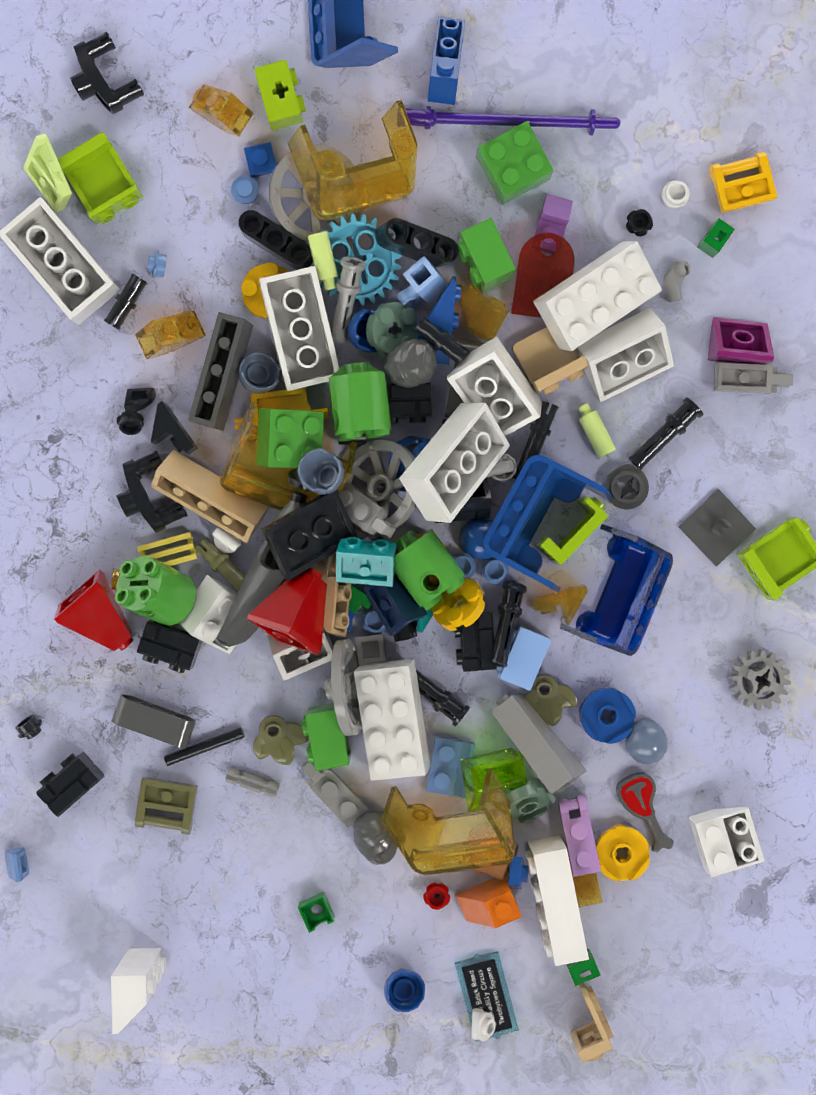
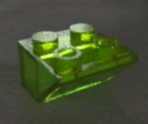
[460,748,527,814]

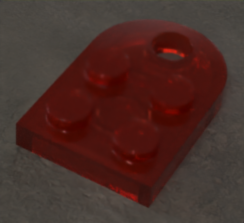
[511,233,575,318]

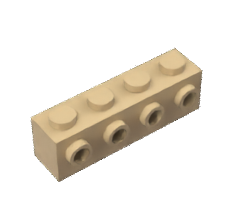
[151,450,269,543]

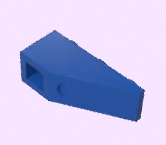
[427,17,465,105]
[418,276,462,365]

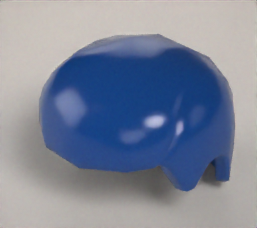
[347,309,391,353]
[458,519,493,560]
[384,969,425,1012]

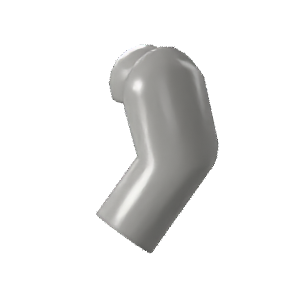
[663,261,691,303]

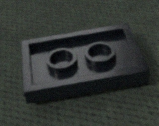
[261,490,358,580]

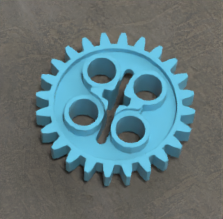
[312,214,402,306]

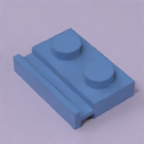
[426,736,475,798]

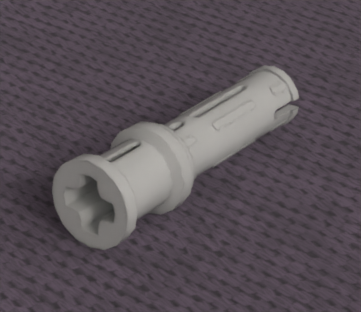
[331,257,366,343]

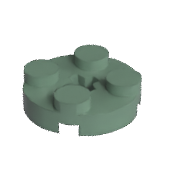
[366,302,418,358]
[499,778,555,823]

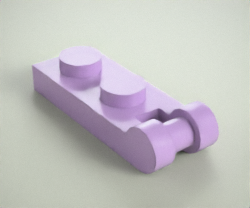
[557,794,601,877]

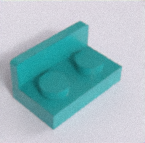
[336,537,397,587]

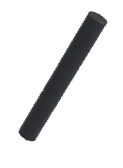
[164,727,245,766]

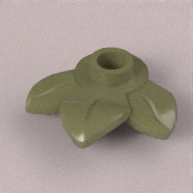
[524,674,577,726]
[253,715,308,765]

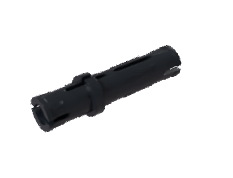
[512,401,559,480]

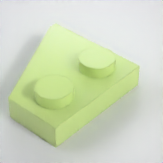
[23,133,72,213]

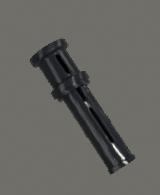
[629,397,704,470]
[489,581,527,667]
[403,659,470,727]

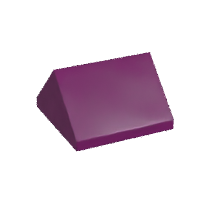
[708,317,774,365]

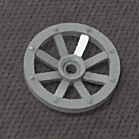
[269,144,364,242]
[337,440,416,535]
[325,639,362,736]

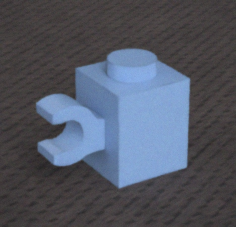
[397,256,448,308]

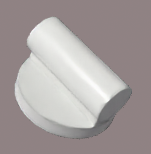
[212,527,242,553]
[471,1008,495,1041]

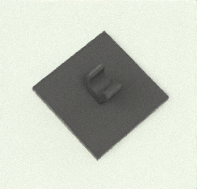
[679,489,756,567]

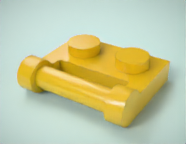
[709,151,778,214]

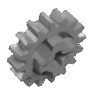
[728,649,791,710]

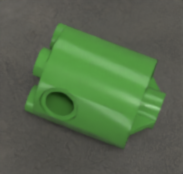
[329,362,391,442]
[394,529,465,611]
[115,556,196,626]

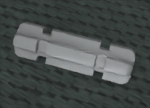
[225,767,279,798]

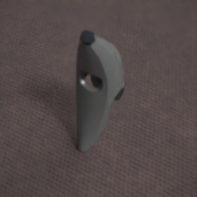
[216,491,307,647]

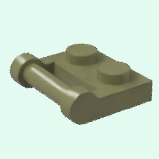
[135,777,198,835]

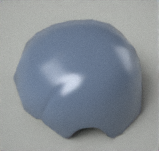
[238,352,281,394]
[297,448,345,495]
[626,719,668,765]

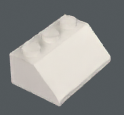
[576,308,674,402]
[447,337,542,436]
[111,948,167,1034]

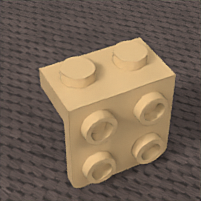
[512,327,589,395]
[571,983,614,1063]

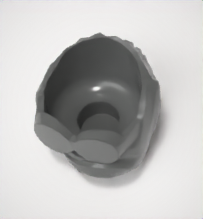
[384,339,436,388]
[353,811,403,865]

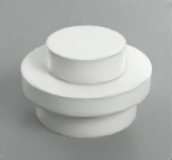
[661,180,690,209]

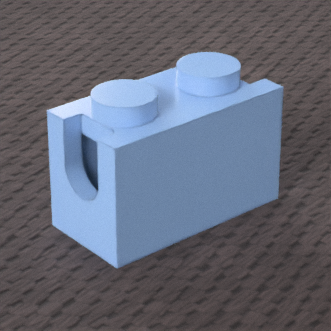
[495,625,551,691]

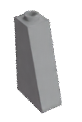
[491,693,587,795]

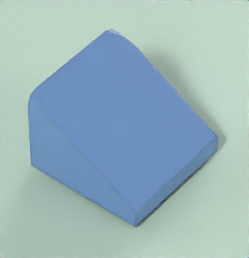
[5,847,29,882]

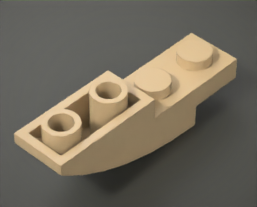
[311,553,352,638]

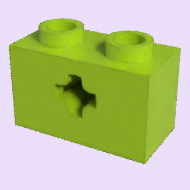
[254,59,306,131]

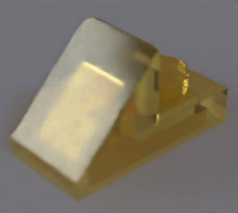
[530,585,588,625]

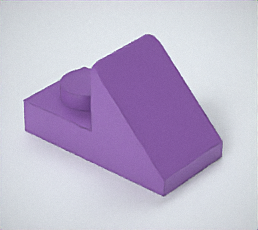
[531,194,573,255]

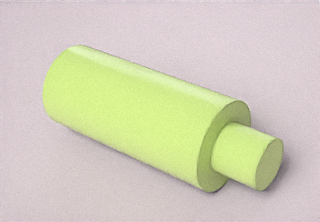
[307,231,338,291]
[578,403,616,458]

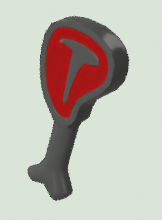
[616,772,674,852]

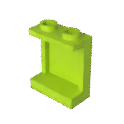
[57,132,143,225]
[535,496,608,565]
[736,517,816,601]

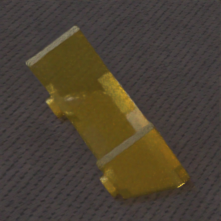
[287,100,418,221]
[220,402,357,511]
[381,770,515,875]

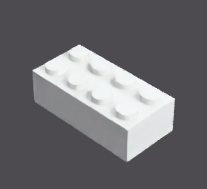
[0,197,121,325]
[533,241,662,351]
[259,266,340,391]
[399,403,510,523]
[354,658,431,781]
[525,835,589,966]

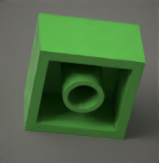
[476,121,554,205]
[457,217,516,294]
[256,408,324,468]
[302,703,351,771]

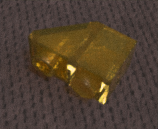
[189,84,254,137]
[459,284,509,342]
[135,311,206,359]

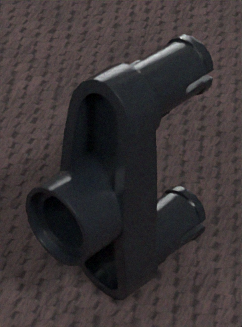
[70,32,144,114]
[116,450,188,533]

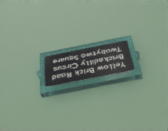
[455,951,519,1042]

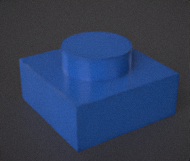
[244,142,276,178]
[508,856,529,889]

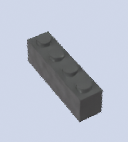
[188,312,253,431]

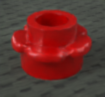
[423,883,450,910]

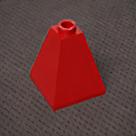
[246,568,327,656]
[54,569,134,651]

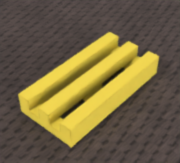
[137,532,198,566]

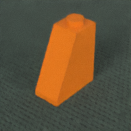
[455,875,522,928]

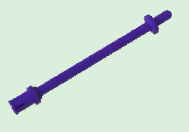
[400,106,621,136]

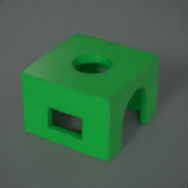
[697,218,735,258]
[298,892,335,933]
[566,949,601,986]

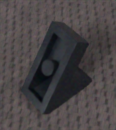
[151,401,198,455]

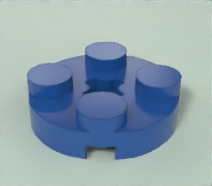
[579,688,636,744]

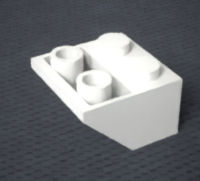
[179,575,237,655]
[266,627,333,681]
[688,807,765,878]

